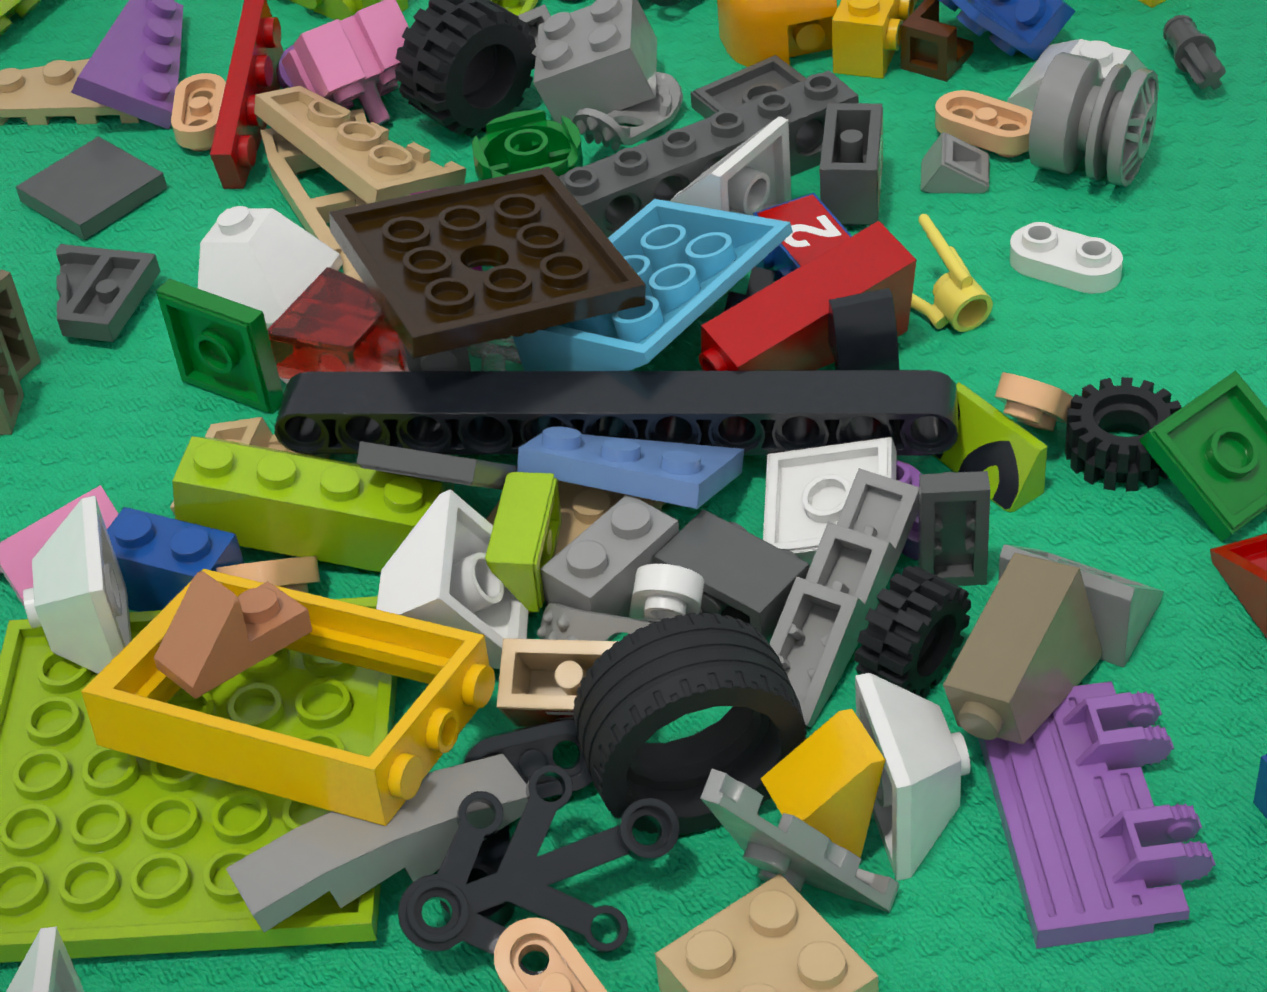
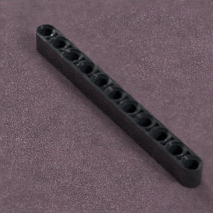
[274,370,958,456]

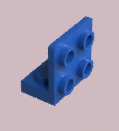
[939,0,1075,61]

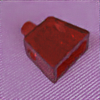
[267,267,405,379]

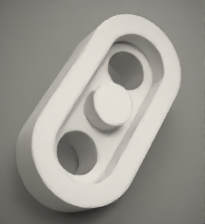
[1010,222,1123,294]
[629,564,704,622]

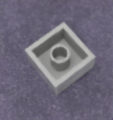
[533,0,657,124]

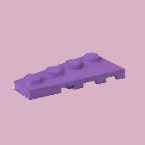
[71,0,183,129]

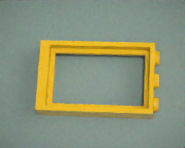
[81,569,495,826]

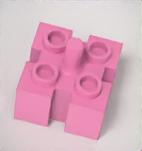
[282,0,409,125]

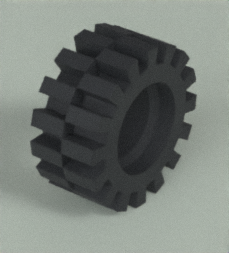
[1065,377,1182,492]
[854,566,971,698]

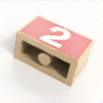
[496,638,619,727]

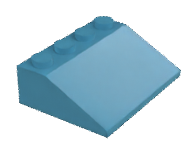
[513,199,793,371]

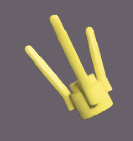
[911,214,993,332]

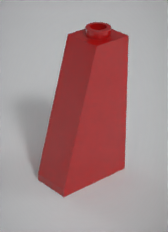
[698,221,917,371]

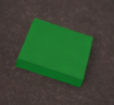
[156,278,284,414]
[1139,370,1267,542]

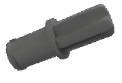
[1163,15,1226,90]

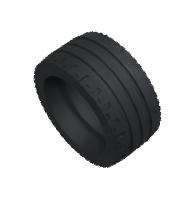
[573,613,807,834]

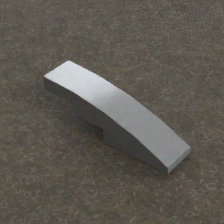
[770,468,919,728]
[226,754,528,933]

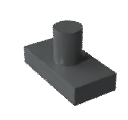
[918,471,990,586]

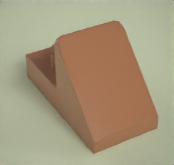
[154,571,312,699]

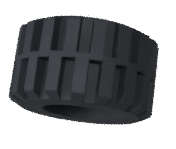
[395,0,536,136]

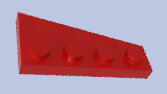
[210,0,284,189]

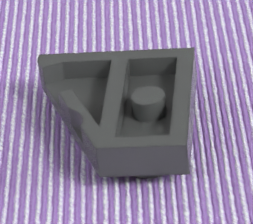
[56,244,161,342]

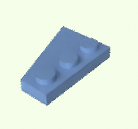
[517,427,744,509]

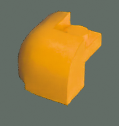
[717,0,837,67]

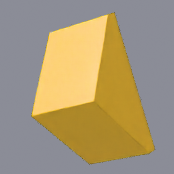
[760,709,885,858]

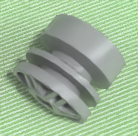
[1028,52,1159,187]

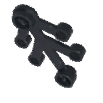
[398,765,680,975]

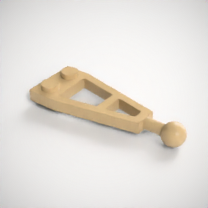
[260,108,377,312]

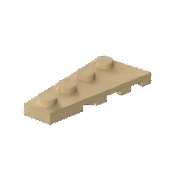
[0,58,139,126]
[254,86,466,204]

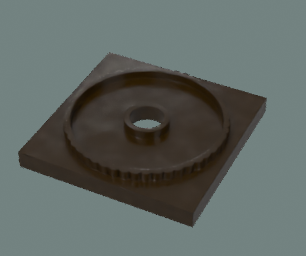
[329,167,646,359]

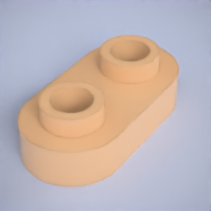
[171,73,226,152]
[935,90,1033,157]
[994,372,1073,432]
[216,556,320,593]
[494,918,607,992]

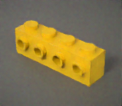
[832,0,917,79]

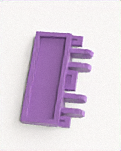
[978,681,1216,949]

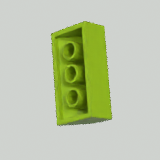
[172,436,454,572]

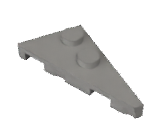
[700,769,900,913]

